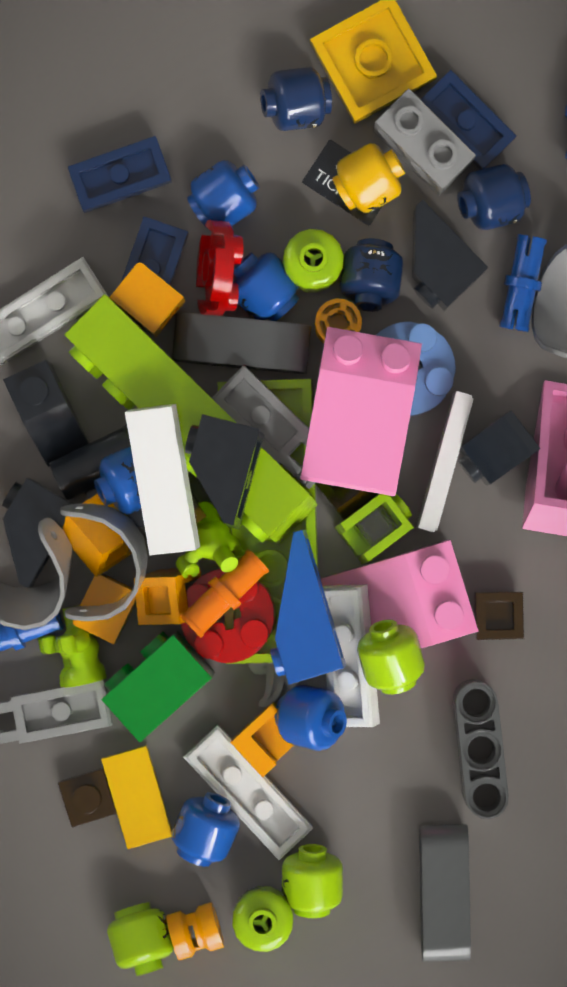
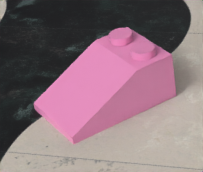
[300,327,422,496]
[522,380,567,536]
[321,540,478,648]

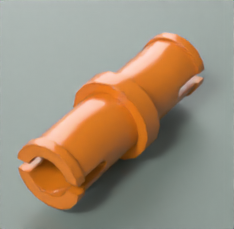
[180,549,269,638]

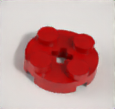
[196,220,244,316]
[181,569,276,663]

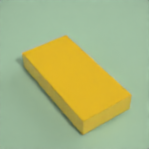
[101,745,172,849]

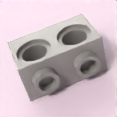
[373,88,476,196]

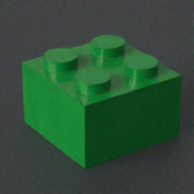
[101,631,215,743]

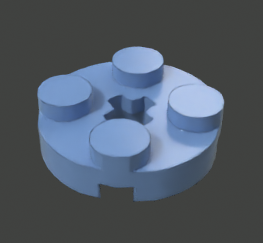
[376,322,456,416]

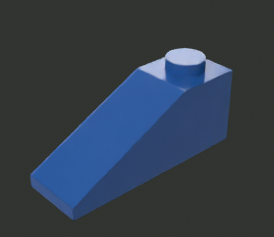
[270,530,346,685]

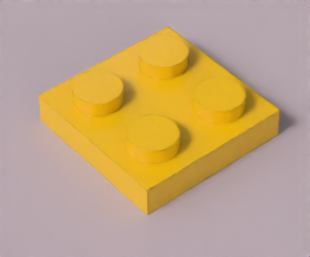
[310,0,437,124]

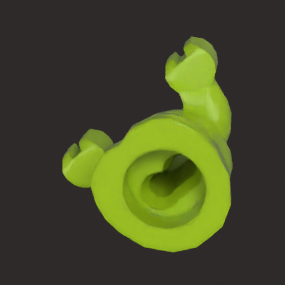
[176,502,245,579]
[38,605,107,688]

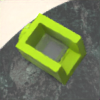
[334,494,414,564]

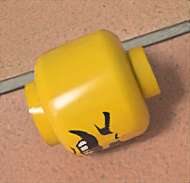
[332,143,406,213]

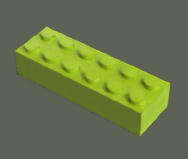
[64,294,318,545]

